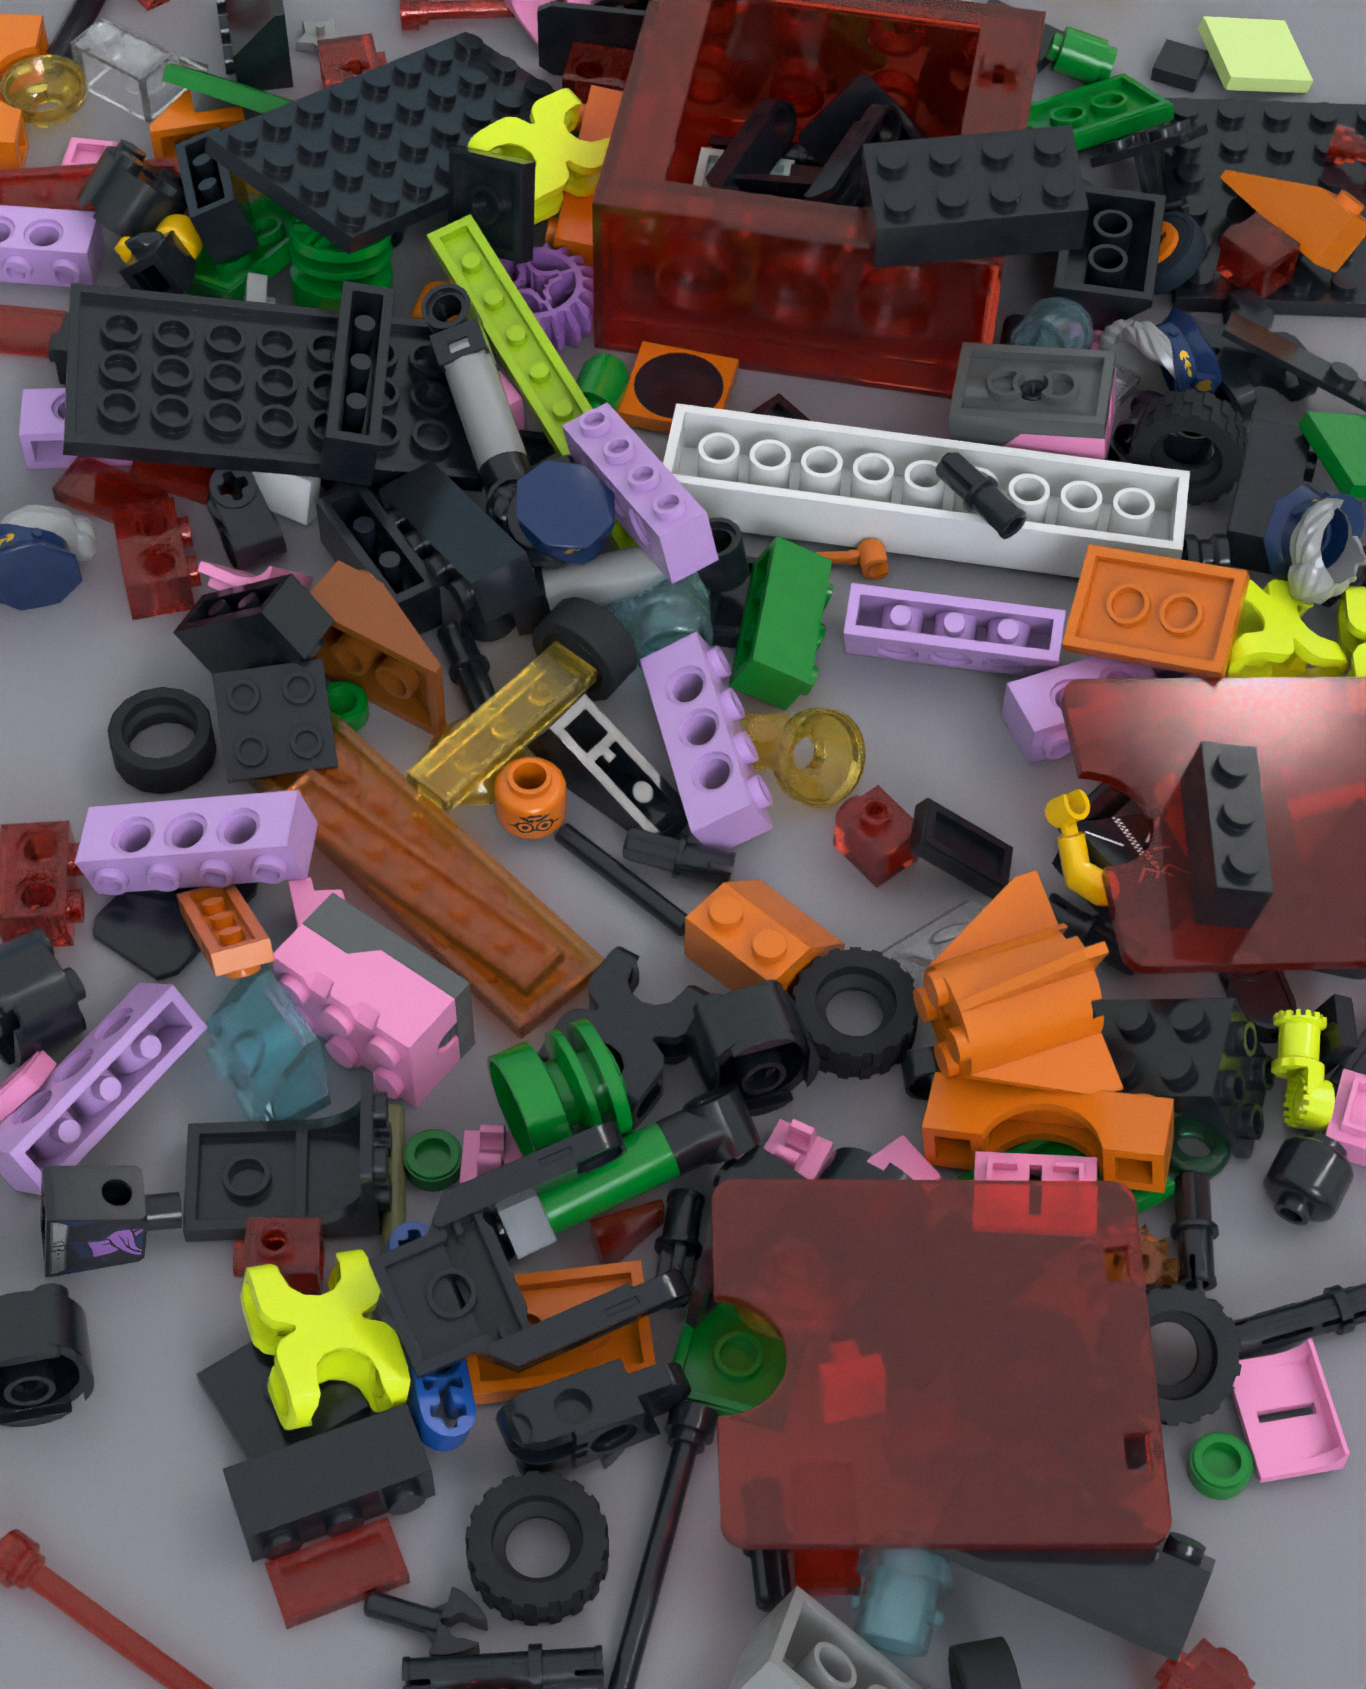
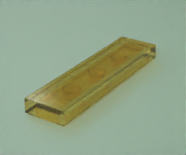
[406,641,597,813]

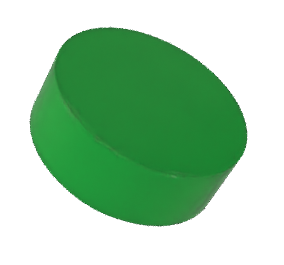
[326,681,369,735]
[403,1129,462,1192]
[1186,1432,1253,1500]

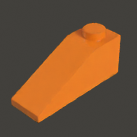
[1220,170,1366,273]

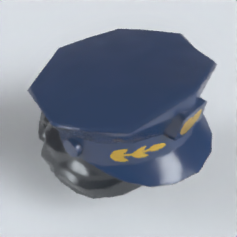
[486,460,616,569]

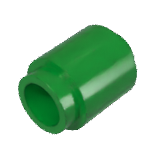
[1046,26,1118,84]
[576,353,629,412]

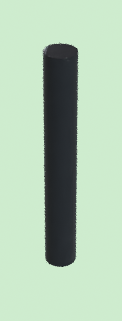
[555,823,688,936]

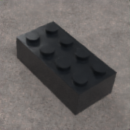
[860,125,1089,268]

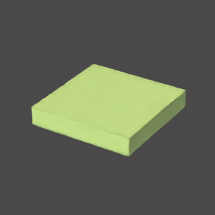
[1198,16,1313,93]

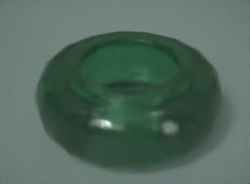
[1168,1115,1230,1180]

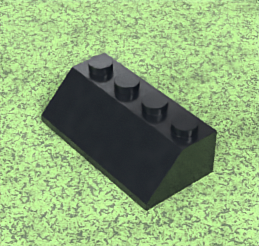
[927,1452,1216,1662]

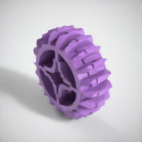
[499,242,601,356]

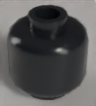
[1263,1132,1354,1225]

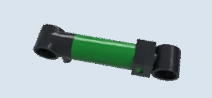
[484,1084,761,1262]

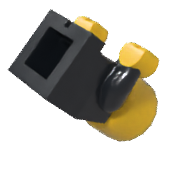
[114,214,204,294]

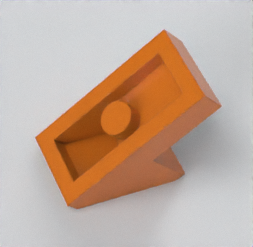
[149,89,245,168]

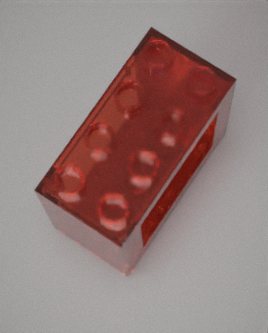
[592,0,1046,399]

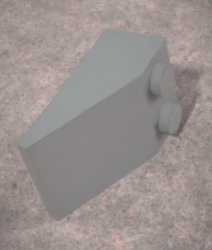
[728,1585,924,1689]

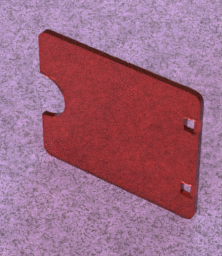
[1060,677,1366,974]
[711,1179,1172,1550]

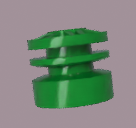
[287,215,394,310]
[487,1017,633,1157]

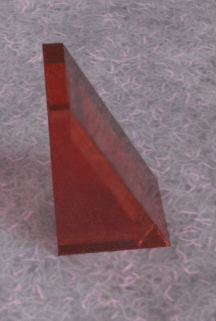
[590,1199,664,1265]

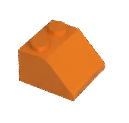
[684,879,845,997]

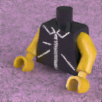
[1044,776,1190,937]

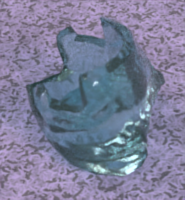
[606,571,713,671]

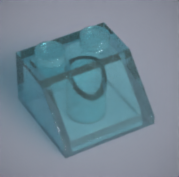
[205,963,331,1121]

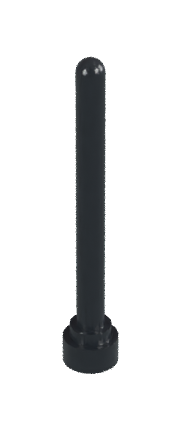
[608,1400,719,1689]

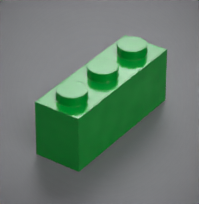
[728,536,833,711]

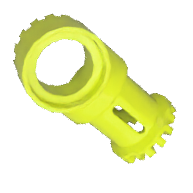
[1271,1009,1335,1132]

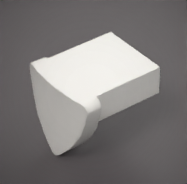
[252,472,321,525]

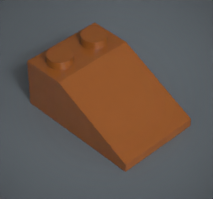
[309,560,447,739]

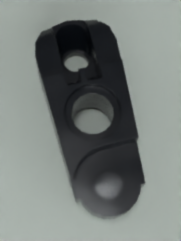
[495,1358,692,1473]

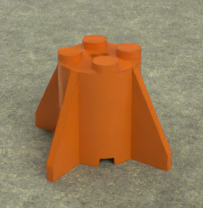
[913,870,1124,1094]

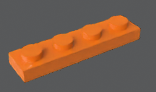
[176,884,275,979]

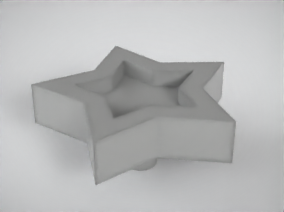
[296,17,349,61]

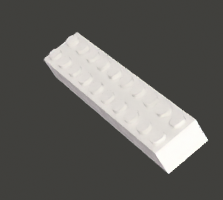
[663,403,1190,578]

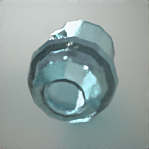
[1009,296,1095,349]
[852,1532,953,1657]

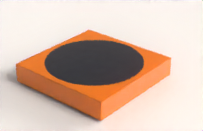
[618,341,739,434]

